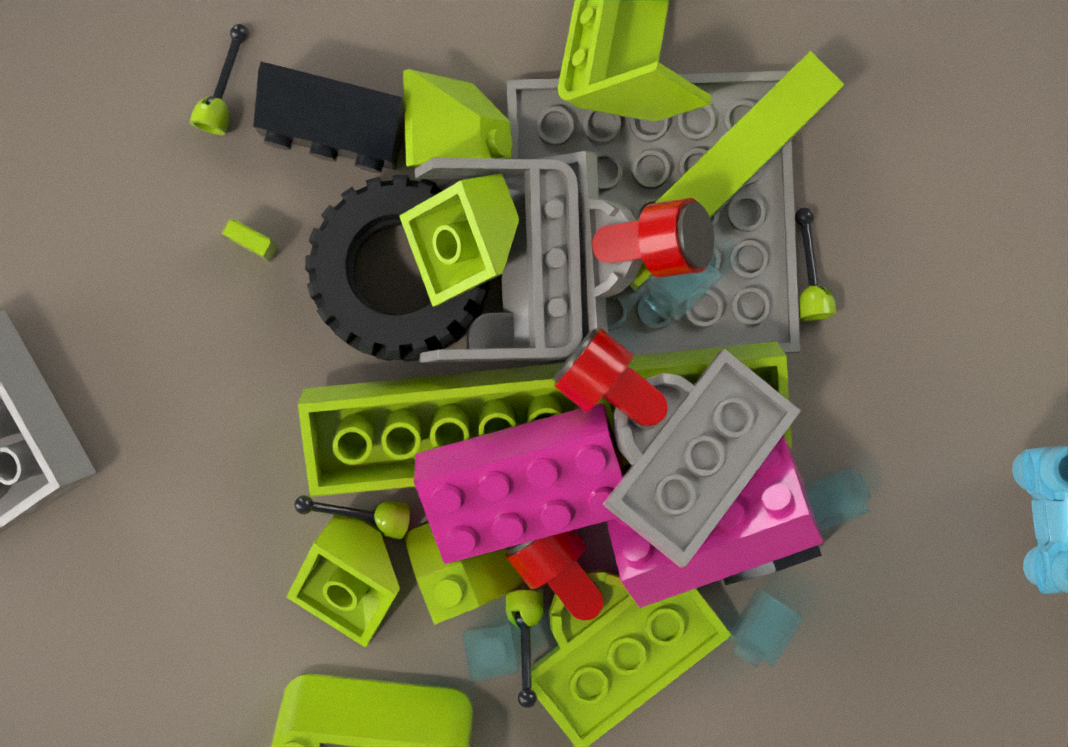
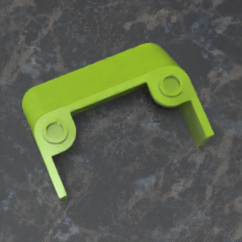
[558,0,712,122]
[271,673,473,747]

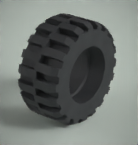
[305,175,490,362]

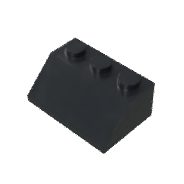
[253,61,405,173]

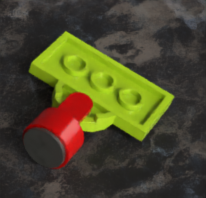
[505,530,732,747]

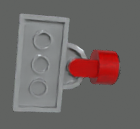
[543,151,714,343]
[553,328,801,568]

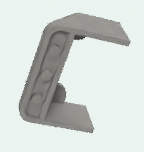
[415,158,582,363]

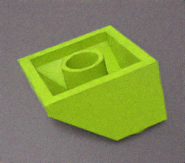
[403,69,513,168]
[399,173,519,307]
[286,515,400,648]
[403,523,525,625]

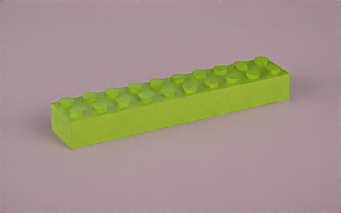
[298,341,792,497]

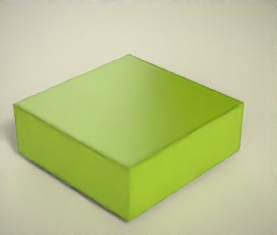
[221,219,278,262]

